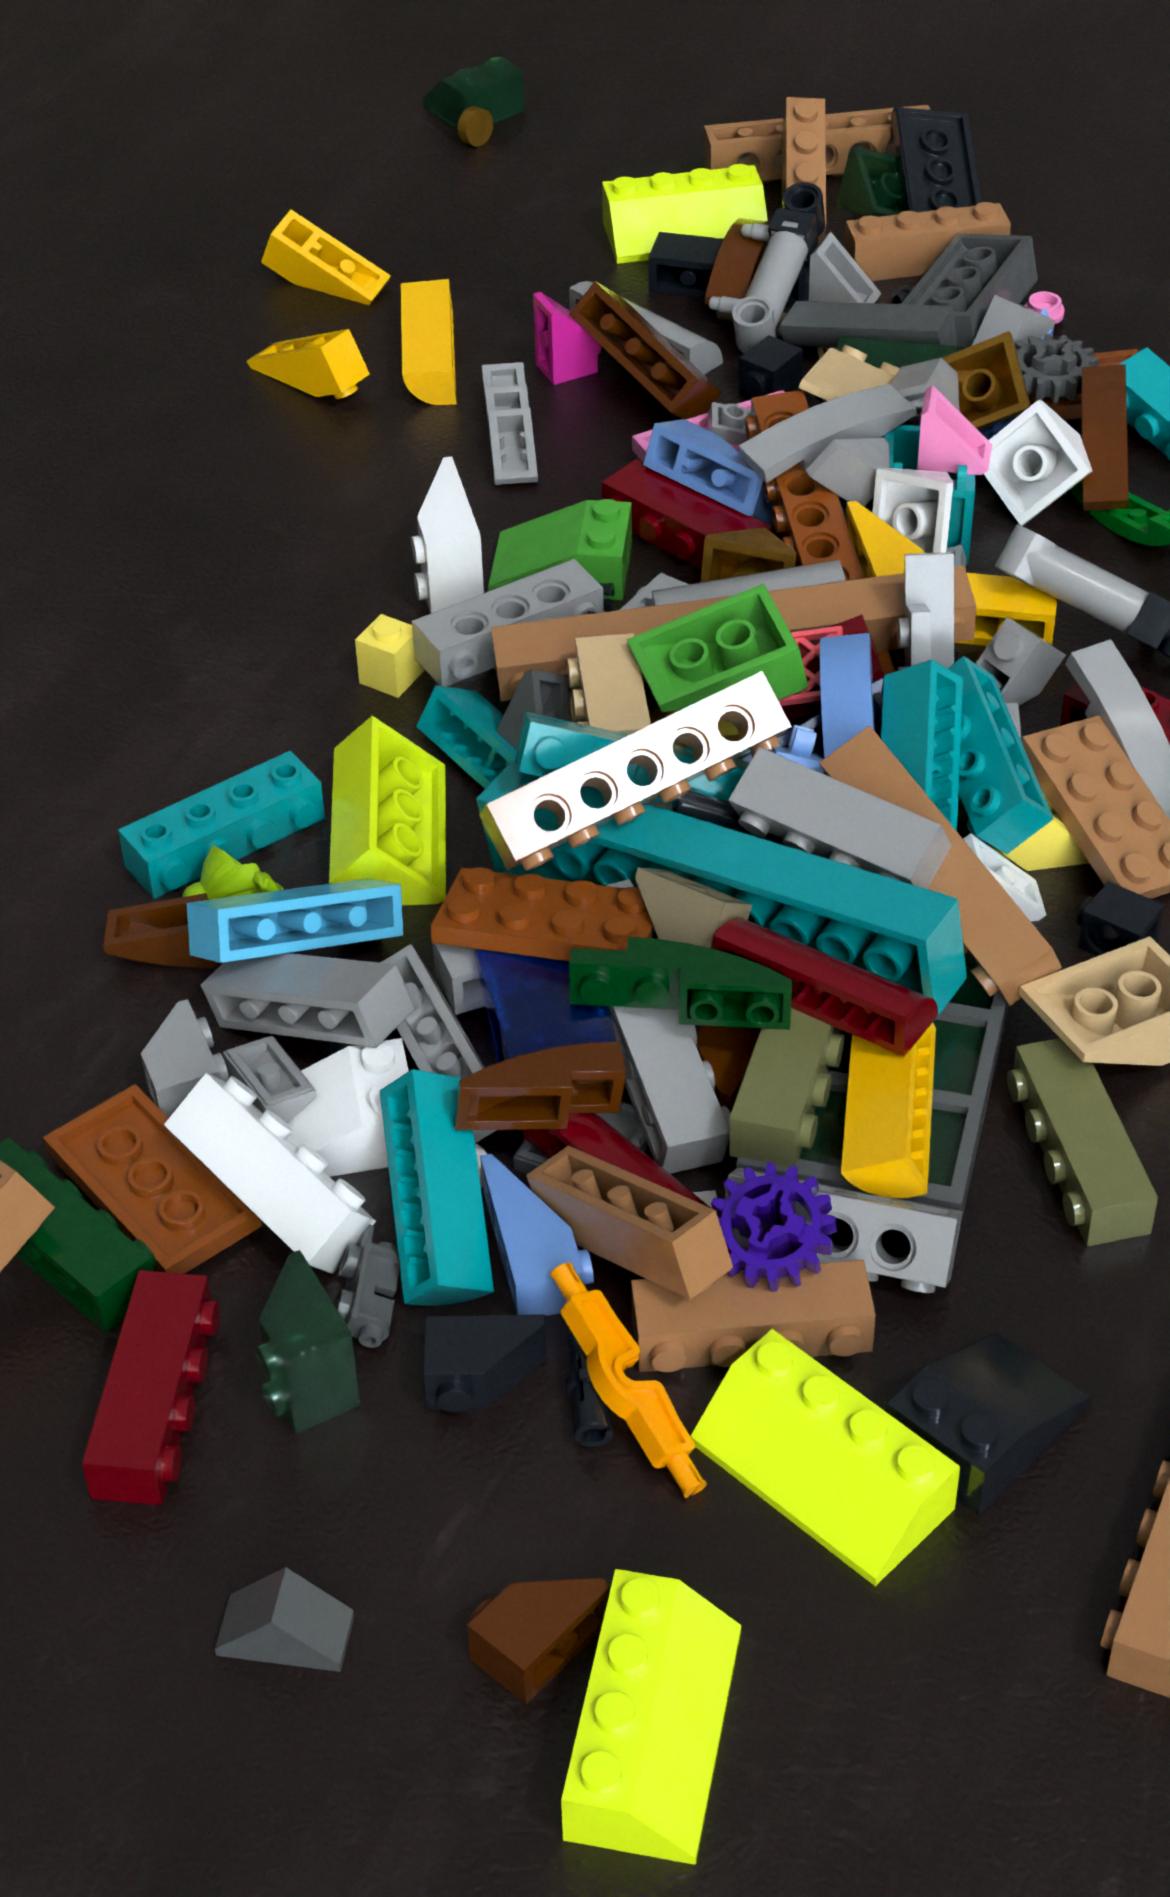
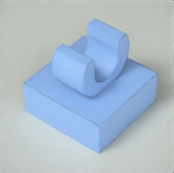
[772,725,824,774]

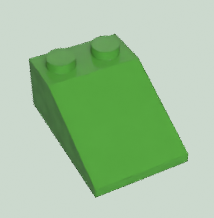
[488,499,632,600]
[627,583,809,712]

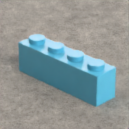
[187,878,403,963]

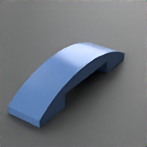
[820,633,875,776]

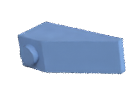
[643,419,763,516]
[480,1154,594,1316]

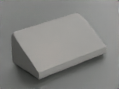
[223,1036,317,1124]

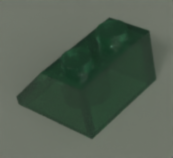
[423,57,525,128]
[256,1250,360,1434]

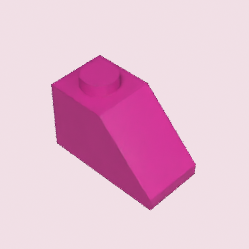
[533,292,601,385]

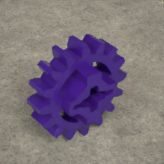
[711,1162,837,1292]

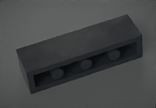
[648,232,810,308]

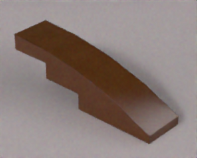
[1082,364,1129,511]

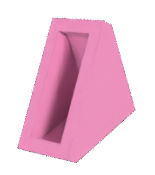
[917,385,992,475]

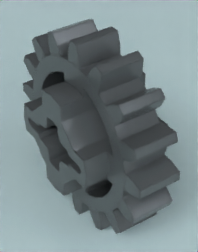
[1015,334,1099,403]

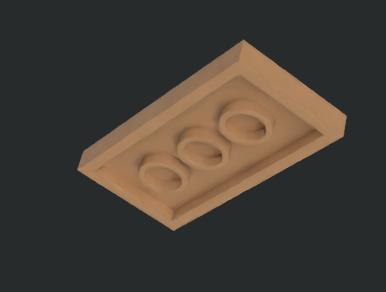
[1021,715,1170,899]

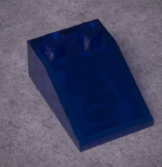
[475,950,617,1063]

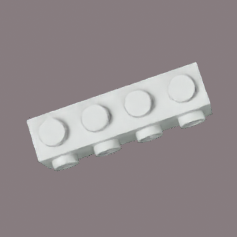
[164,1073,376,1274]

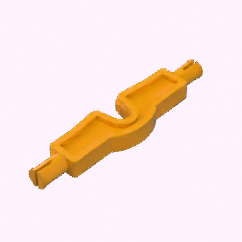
[550,1262,707,1498]

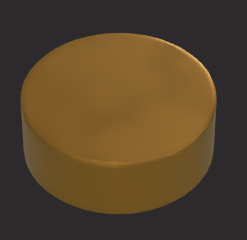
[457,106,493,147]

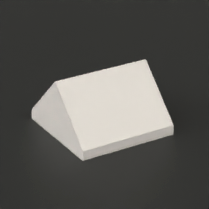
[984,400,1093,526]
[872,467,953,553]

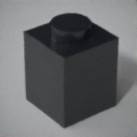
[739,335,803,398]

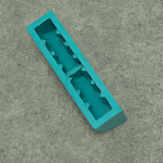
[881,660,963,831]
[416,685,517,789]
[379,1069,494,1306]

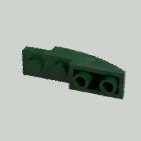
[569,937,792,1030]

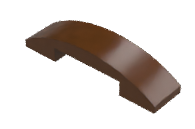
[705,218,770,305]

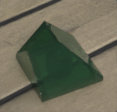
[836,147,905,217]

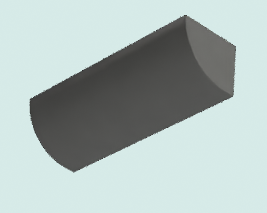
[779,301,957,353]

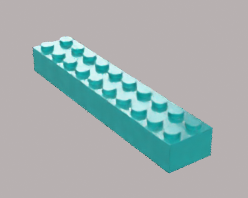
[476,762,967,1020]

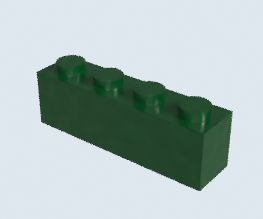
[0,1137,157,1333]

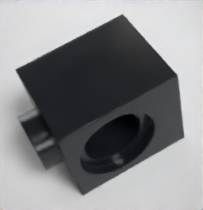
[1077,881,1164,956]

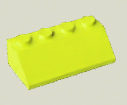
[602,164,768,264]
[329,715,446,906]
[690,1329,960,1586]
[561,1569,741,1865]

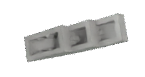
[482,362,538,485]
[739,384,917,483]
[1065,639,1170,820]

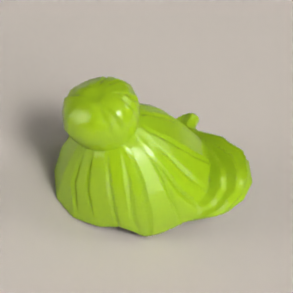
[182,845,284,900]

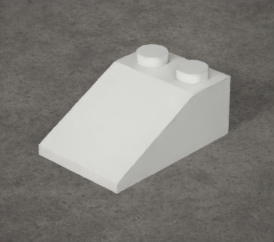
[411,456,484,614]
[288,1038,409,1177]

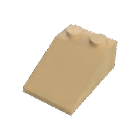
[798,345,900,403]
[1018,936,1170,1066]

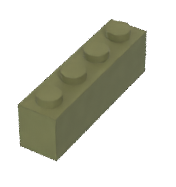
[729,1008,844,1167]
[1007,1038,1158,1247]

